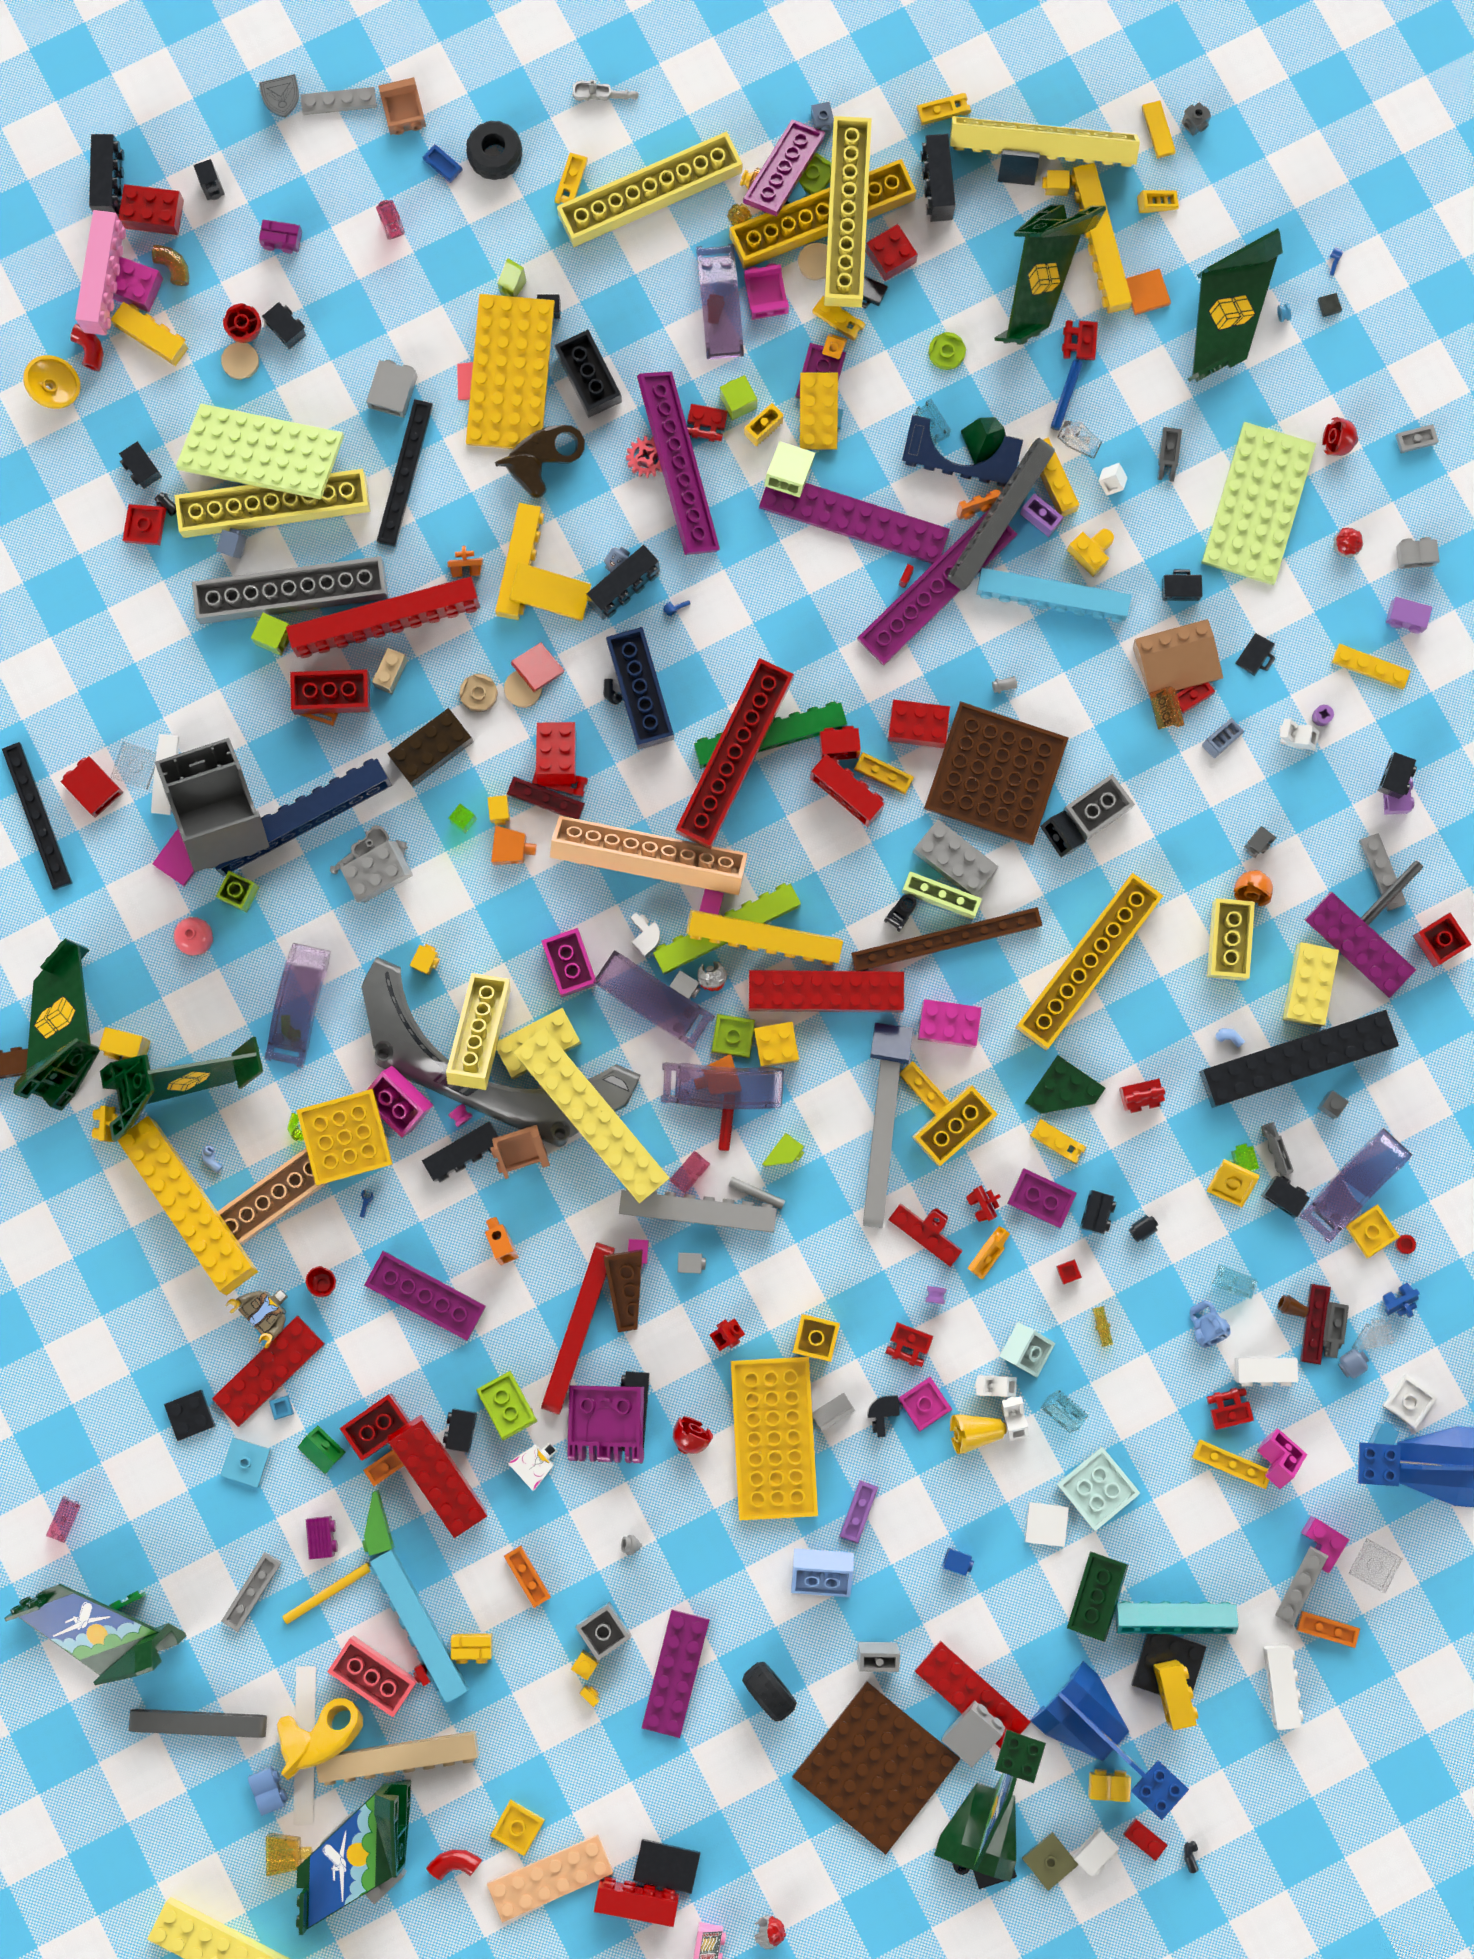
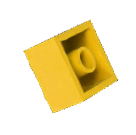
[754,1022,799,1068]
[99,1027,151,1060]
[792,1314,840,1362]

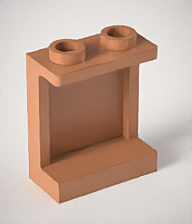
[378,77,426,135]
[490,1125,550,1179]

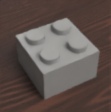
[575,1602,632,1661]

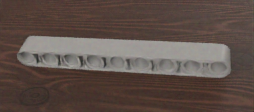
[863,1060,900,1228]

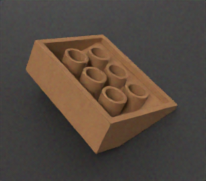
[1133,619,1223,699]

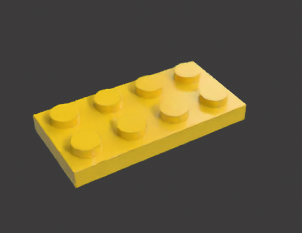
[800,373,838,450]

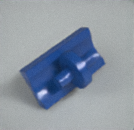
[1382,1283,1420,1318]

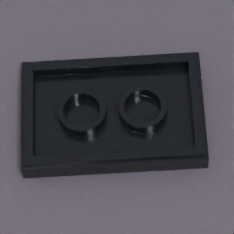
[633,1839,700,1894]

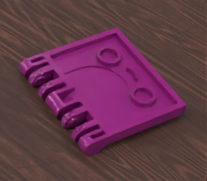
[567,1385,644,1464]

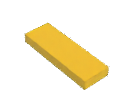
[1142,100,1176,159]
[854,752,914,795]
[899,1061,950,1115]

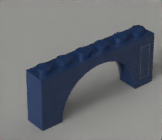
[902,414,1023,487]

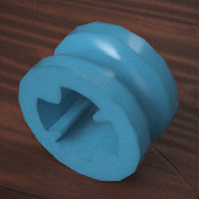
[1277,304,1291,322]

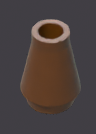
[1277,1295,1309,1318]

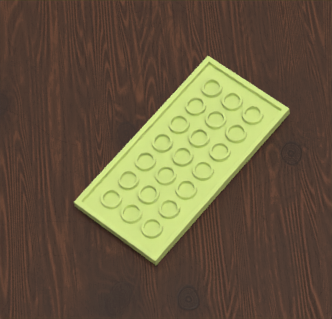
[176,403,344,499]
[1201,422,1316,585]

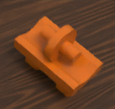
[447,546,483,577]

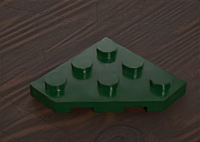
[1025,1055,1106,1114]

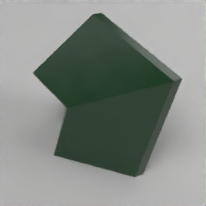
[960,417,1006,464]

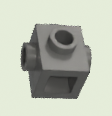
[1182,102,1211,136]

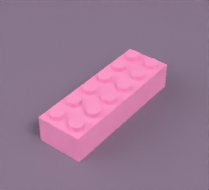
[75,210,126,336]

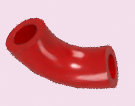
[71,324,104,372]
[426,1849,482,1881]

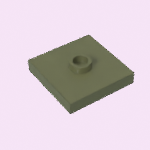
[1022,1832,1078,1891]

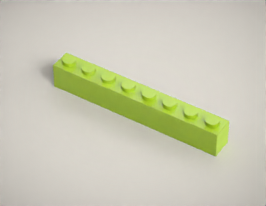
[653,883,801,975]

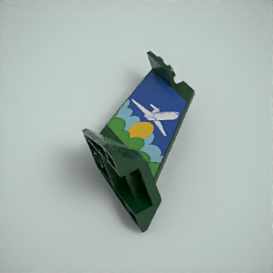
[4,1584,187,1685]
[934,1729,1046,1882]
[296,1780,411,1935]

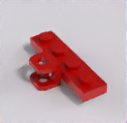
[888,1203,963,1267]

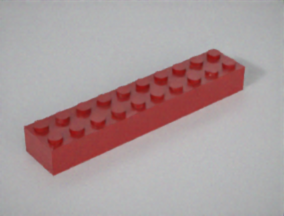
[286,576,481,658]
[675,658,794,850]

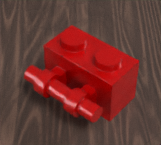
[1119,1078,1165,1113]

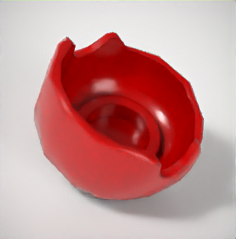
[305,1266,336,1298]

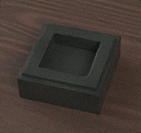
[1318,293,1342,317]

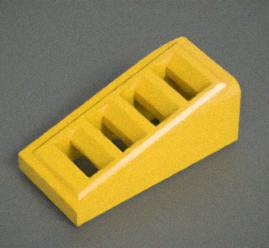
[1137,190,1179,213]

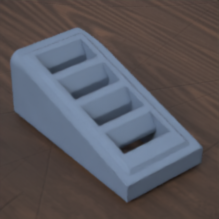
[1202,718,1245,758]

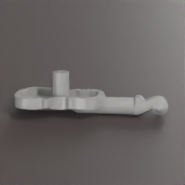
[573,80,639,101]
[330,825,389,874]

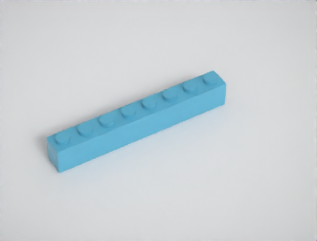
[976,568,1132,622]
[369,1548,469,1703]

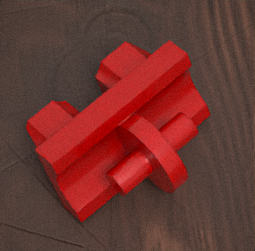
[966,1185,1001,1222]

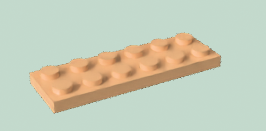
[487,1834,614,1923]

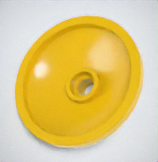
[23,355,80,409]

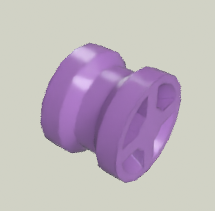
[1312,705,1334,726]
[925,1286,947,1304]

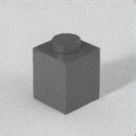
[1317,1091,1349,1119]

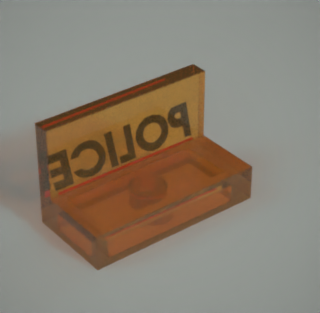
[1149,686,1184,729]

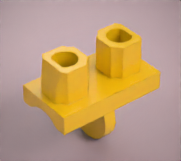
[92,1106,118,1142]

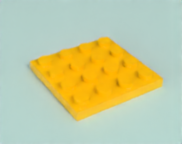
[296,1089,393,1186]

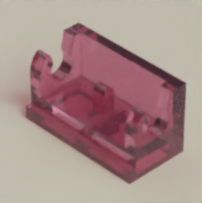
[669,1151,710,1194]
[46,1495,81,1543]

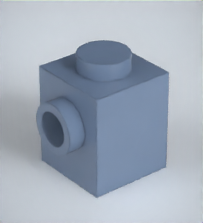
[811,101,834,134]
[216,528,247,559]

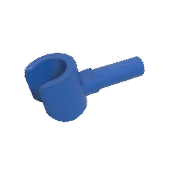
[1330,247,1343,275]
[663,600,690,616]
[360,1190,374,1218]

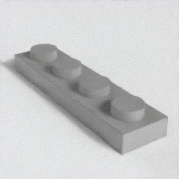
[301,87,377,115]
[1359,833,1407,912]
[1275,1546,1328,1625]
[221,1552,282,1632]

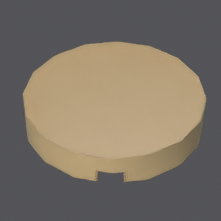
[798,243,827,280]
[221,342,259,380]
[504,671,542,708]
[459,674,498,712]

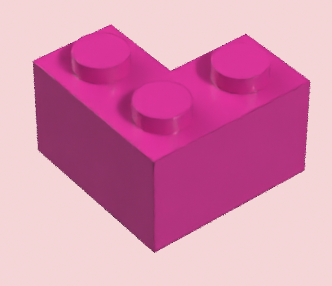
[1257,1428,1307,1489]
[1301,1516,1350,1573]

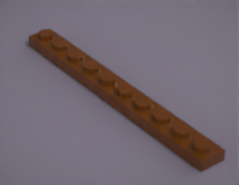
[851,907,1043,971]

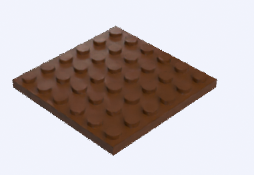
[924,701,1069,846]
[792,1681,960,1855]

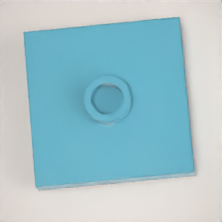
[220,1437,271,1488]

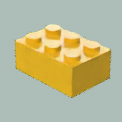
[1153,1660,1198,1731]

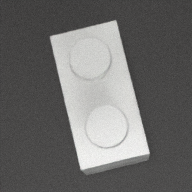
[1072,1826,1119,1877]

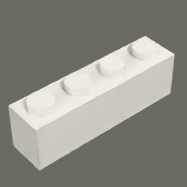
[1263,1644,1303,1730]

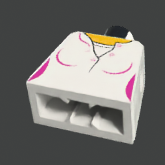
[508,1442,557,1491]

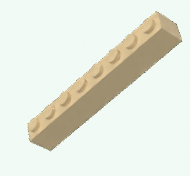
[316,1731,479,1785]

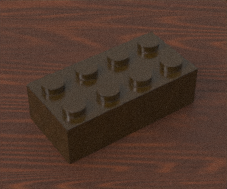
[387,708,474,787]

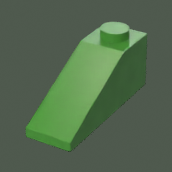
[362,1490,394,1556]

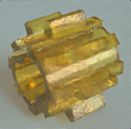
[727,203,752,226]

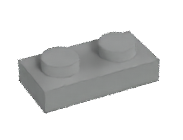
[1396,424,1439,453]

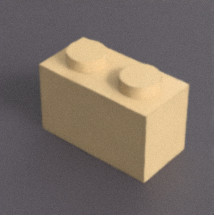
[372,648,408,694]

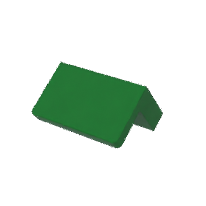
[298,1425,346,1474]

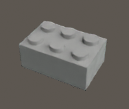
[1063,774,1135,841]
[340,840,413,903]

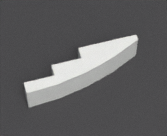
[151,734,179,815]

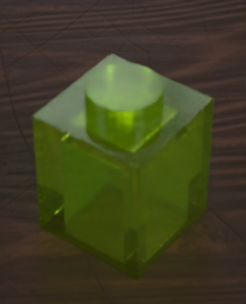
[448,804,477,833]
[1231,1143,1259,1171]

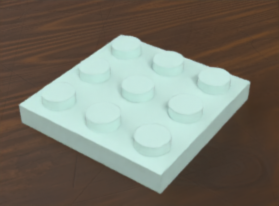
[1057,1446,1141,1531]

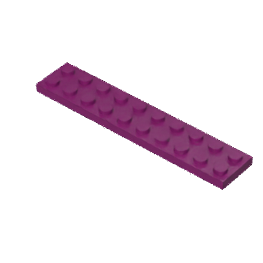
[637,371,720,555]
[759,483,950,564]
[857,508,1017,666]

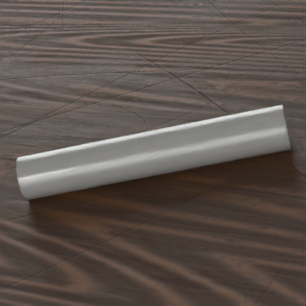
[728,1177,785,1209]

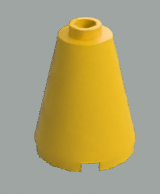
[950,1414,1007,1454]

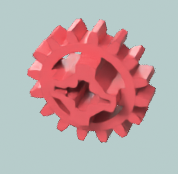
[626,436,662,478]

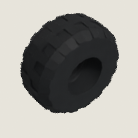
[466,121,522,180]
[742,1662,797,1722]

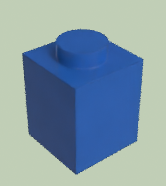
[942,1547,974,1576]

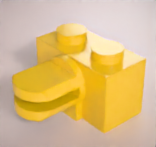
[1067,528,1114,577]

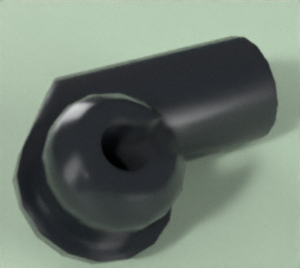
[603,679,622,705]

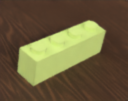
[902,872,982,920]

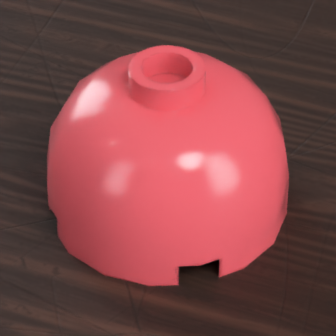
[174,917,213,956]

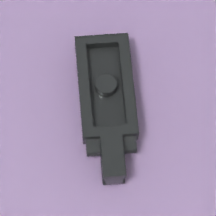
[1261,1122,1294,1176]
[1323,1302,1349,1358]

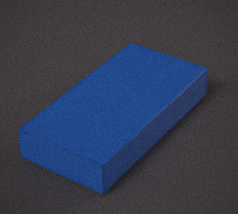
[422,144,463,183]

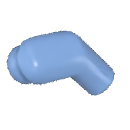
[1216,1028,1245,1048]
[202,1145,223,1174]

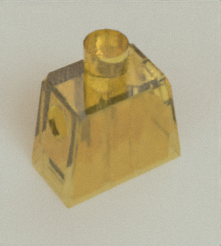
[266,1833,313,1876]

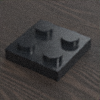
[164,1390,215,1441]

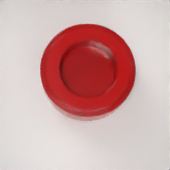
[1395,1235,1416,1254]

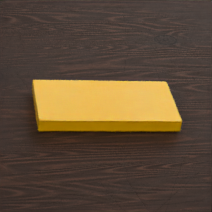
[509,562,591,621]

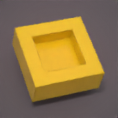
[579,1685,600,1707]

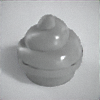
[621,1535,642,1555]

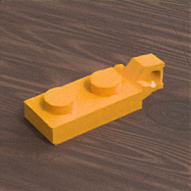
[967,1226,1010,1279]

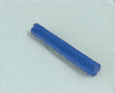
[1051,360,1082,431]

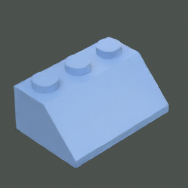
[791,1549,854,1597]

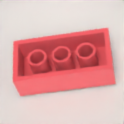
[327,1635,417,1717]

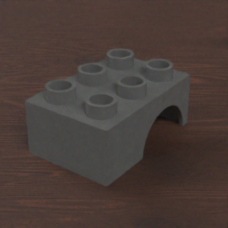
[155,738,270,872]

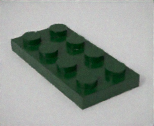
[1067,1551,1129,1642]

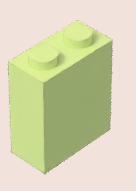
[764,441,815,497]

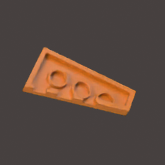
[956,489,1002,520]

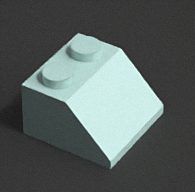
[999,1322,1056,1378]

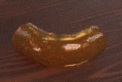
[152,245,189,286]

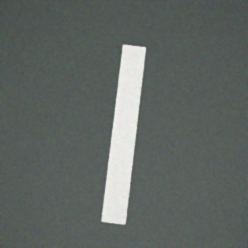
[293,1666,316,1825]

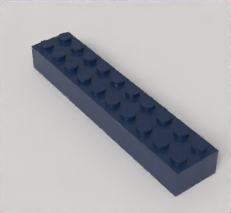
[215,759,393,877]

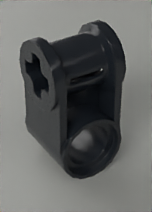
[884,894,916,932]

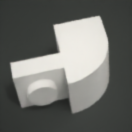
[1280,718,1319,750]
[630,913,660,958]
[975,1375,1017,1397]
[1001,1396,1029,1441]

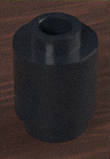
[1128,1215,1158,1242]

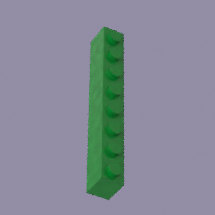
[694,701,847,769]

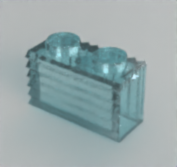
[1041,1390,1088,1433]

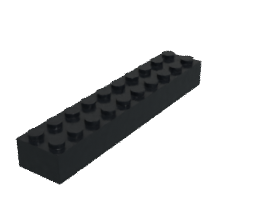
[1199,1010,1399,1108]

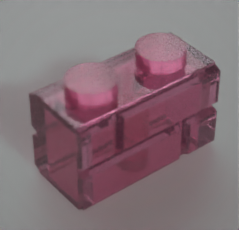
[376,200,405,240]

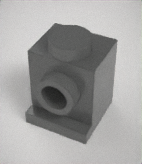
[1244,826,1277,858]

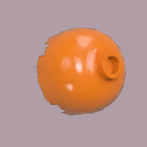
[1233,870,1273,906]

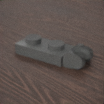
[1158,427,1182,482]

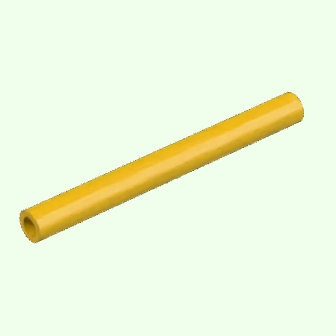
[282,1562,371,1624]

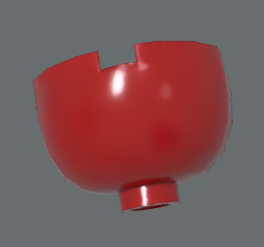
[223,303,262,343]
[1322,417,1358,456]
[673,1416,713,1454]

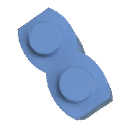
[248,1766,288,1816]

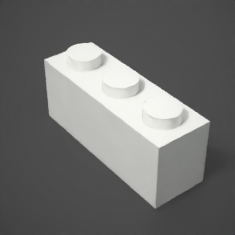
[1235,1358,1298,1386]

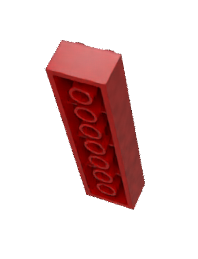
[749,970,904,1013]

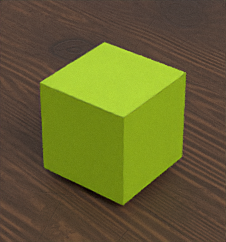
[719,375,758,421]
[251,613,290,656]
[216,871,260,913]

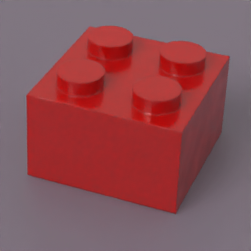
[865,224,918,281]
[819,726,861,760]
[1412,912,1472,968]

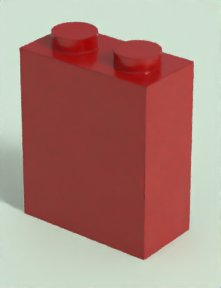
[60,756,123,818]

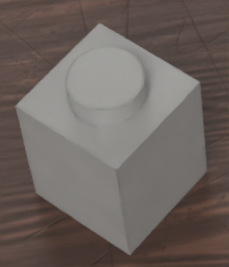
[669,971,700,1001]
[678,1253,706,1274]

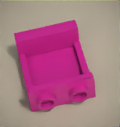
[744,263,789,320]

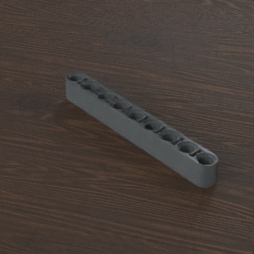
[947,438,1055,591]

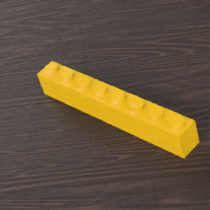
[1070,162,1132,314]
[686,909,843,965]

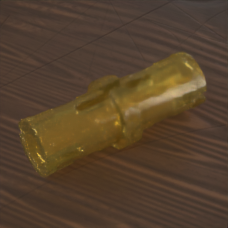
[1092,1306,1114,1347]

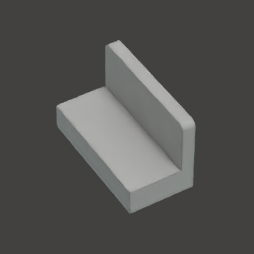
[812,1393,855,1431]

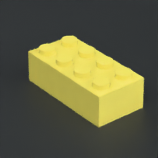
[1207,898,1255,981]
[1282,942,1339,1028]
[497,1007,582,1080]

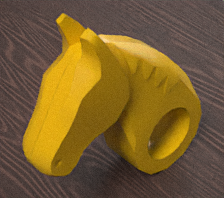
[277,1698,363,1780]

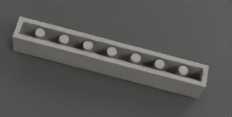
[619,1189,777,1233]

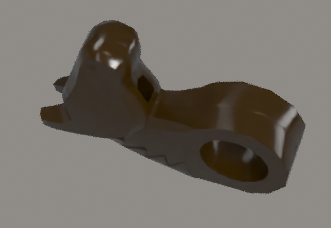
[495,425,585,498]

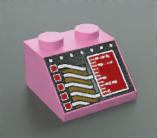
[693,1922,726,1959]

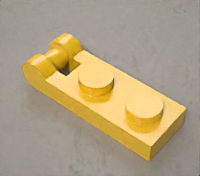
[916,93,971,125]
[555,152,588,204]
[812,295,866,341]
[1030,1119,1086,1164]

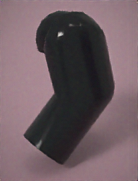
[1184,1841,1199,1873]

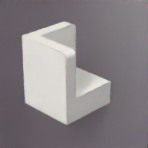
[1099,463,1127,496]

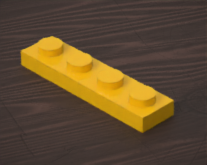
[1331,643,1411,690]
[1192,1439,1270,1489]

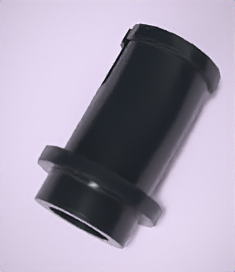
[154,492,176,516]

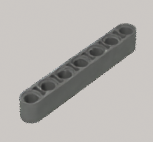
[128,1709,267,1738]

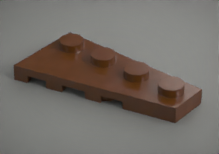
[604,1249,643,1332]

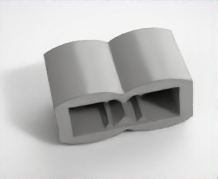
[1396,537,1440,569]

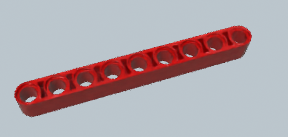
[541,1242,615,1415]

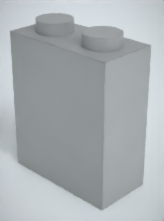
[366,360,418,418]
[941,1701,1005,1767]

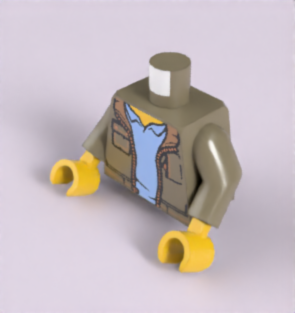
[225,1289,288,1348]

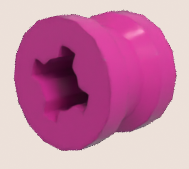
[448,1104,473,1127]

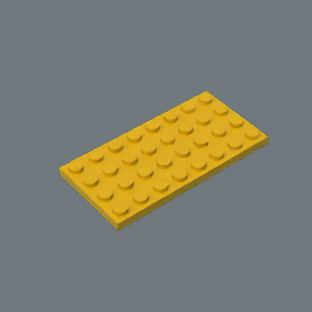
[466,294,555,449]
[731,1357,818,1520]

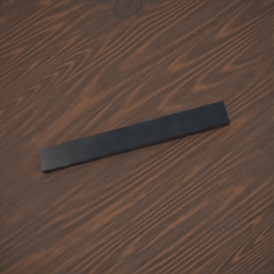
[377,399,433,547]
[2,742,72,890]

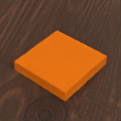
[1126,268,1171,315]

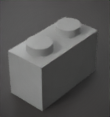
[857,1642,900,1672]

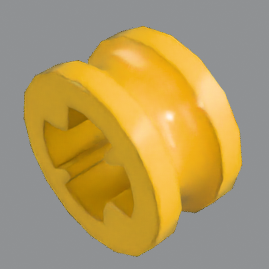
[740,170,755,189]

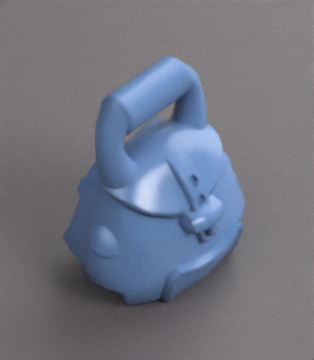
[1190,1300,1231,1348]

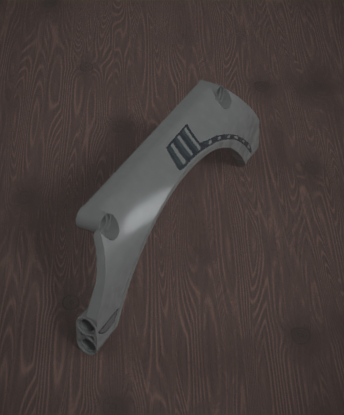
[361,957,641,1147]

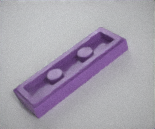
[840,1480,878,1543]

